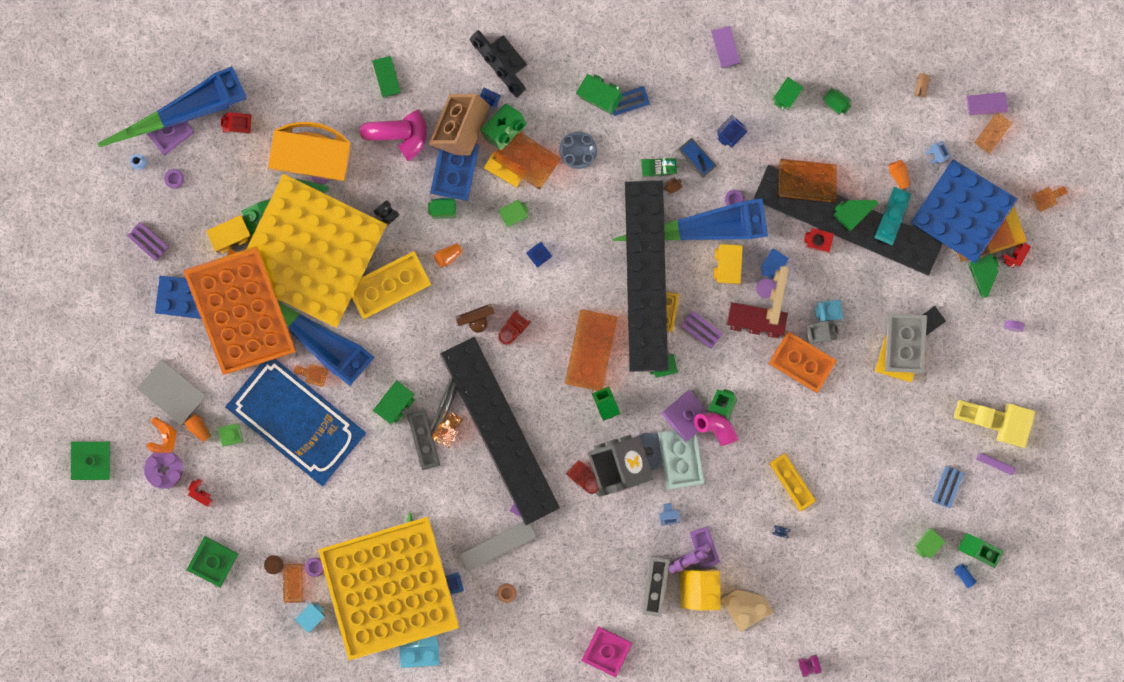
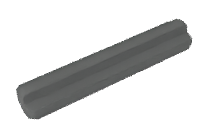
[430,378,457,433]

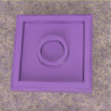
[147,103,195,156]

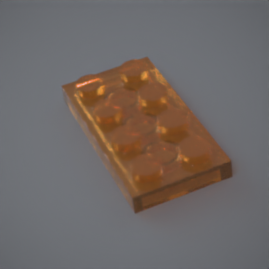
[565,309,618,391]

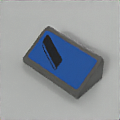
[677,138,717,179]

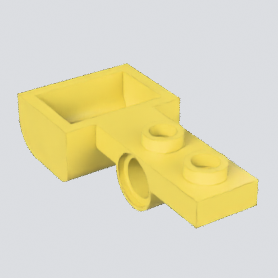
[953,400,1036,448]

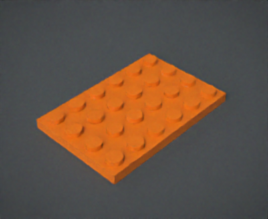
[183,246,296,375]

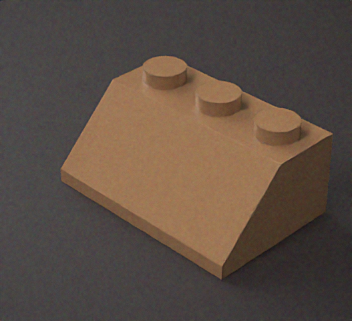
[429,94,491,155]

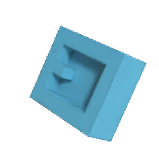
[815,300,843,322]

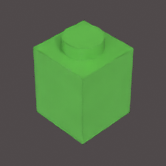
[498,199,529,228]
[218,423,244,447]
[914,528,946,559]

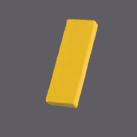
[769,453,816,512]

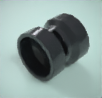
[373,200,400,226]

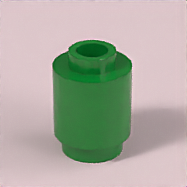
[823,88,852,115]

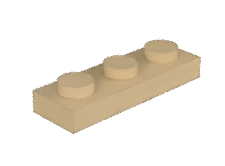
[766,266,789,325]

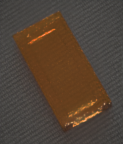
[974,113,1012,154]
[283,564,303,603]

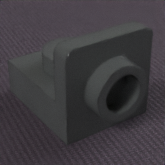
[806,320,838,344]

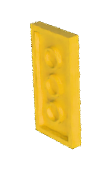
[352,251,431,320]

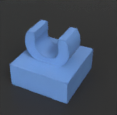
[926,140,951,164]
[659,503,680,526]

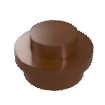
[664,177,682,194]
[264,555,283,575]

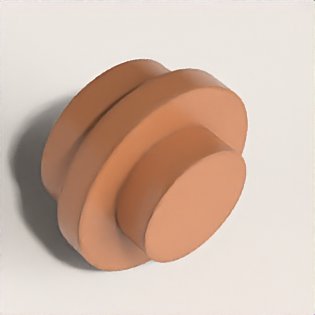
[497,583,516,603]

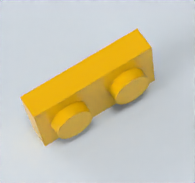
[484,152,526,188]

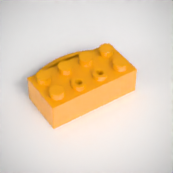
[268,122,352,182]

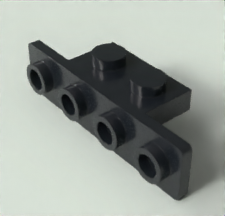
[469,30,527,98]

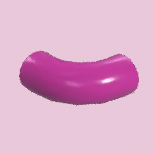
[398,109,427,162]
[359,120,411,141]
[694,412,739,446]

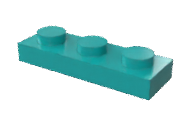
[874,187,912,245]

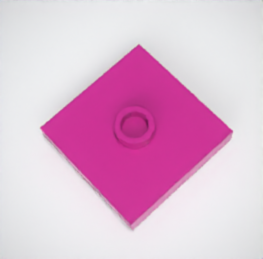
[581,626,633,678]

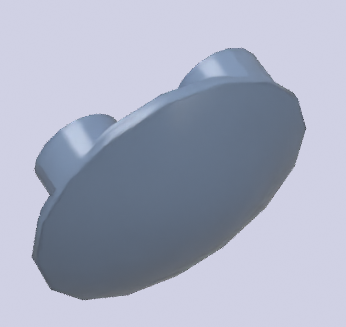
[559,131,597,169]

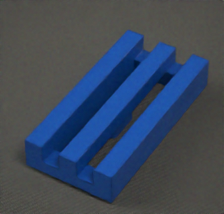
[613,86,650,116]

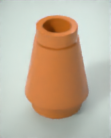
[888,159,911,189]
[433,243,463,268]
[184,413,211,442]

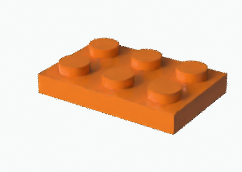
[768,331,837,393]

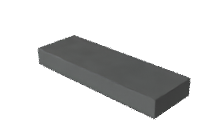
[407,410,440,470]

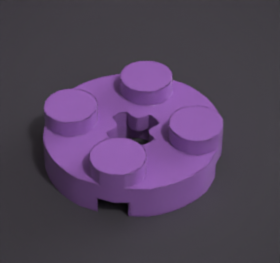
[144,452,183,489]

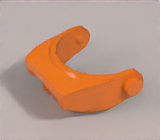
[147,417,177,453]

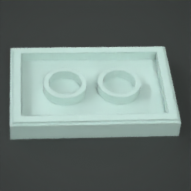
[658,430,704,489]

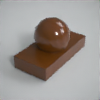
[456,304,495,333]

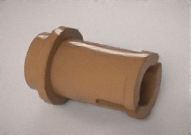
[914,73,931,98]

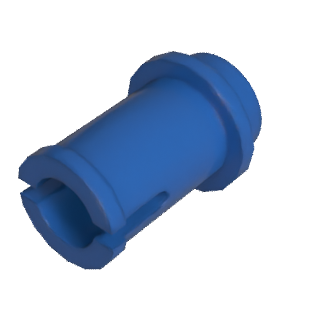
[954,563,977,588]

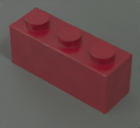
[726,302,788,339]

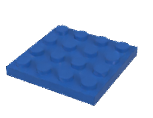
[910,159,1018,264]

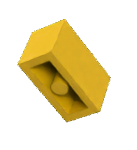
[206,215,252,254]
[713,244,743,285]

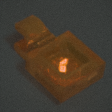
[1031,186,1067,212]
[294,364,328,387]
[432,413,463,448]

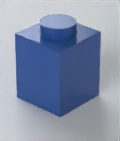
[760,249,789,280]

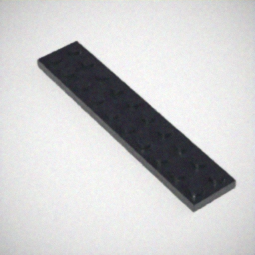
[753,165,943,276]
[625,180,668,372]
[440,336,560,526]

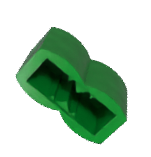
[428,198,456,219]

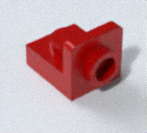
[221,112,252,134]
[1001,243,1031,269]
[187,479,213,507]

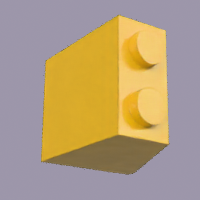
[679,569,721,610]

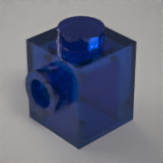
[716,114,748,148]

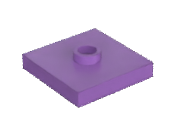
[661,390,708,443]

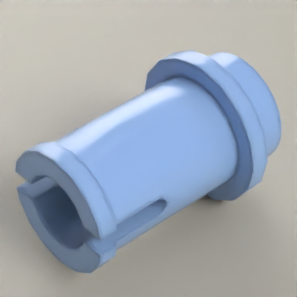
[130,154,147,170]

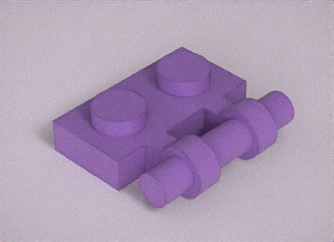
[669,543,711,574]

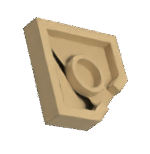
[721,589,773,632]

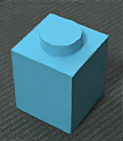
[295,602,326,633]

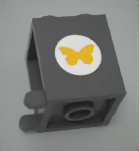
[588,434,654,497]

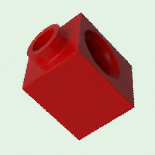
[804,228,834,253]

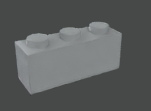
[641,556,670,617]

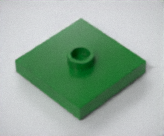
[71,442,110,480]
[187,536,239,588]

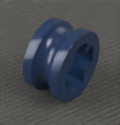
[772,525,791,539]

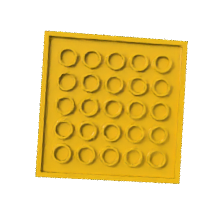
[247,173,387,328]
[318,517,460,661]

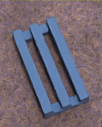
[932,466,964,509]

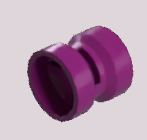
[798,654,822,678]

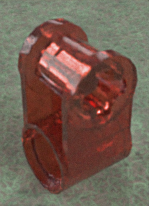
[498,310,532,346]
[566,459,599,494]

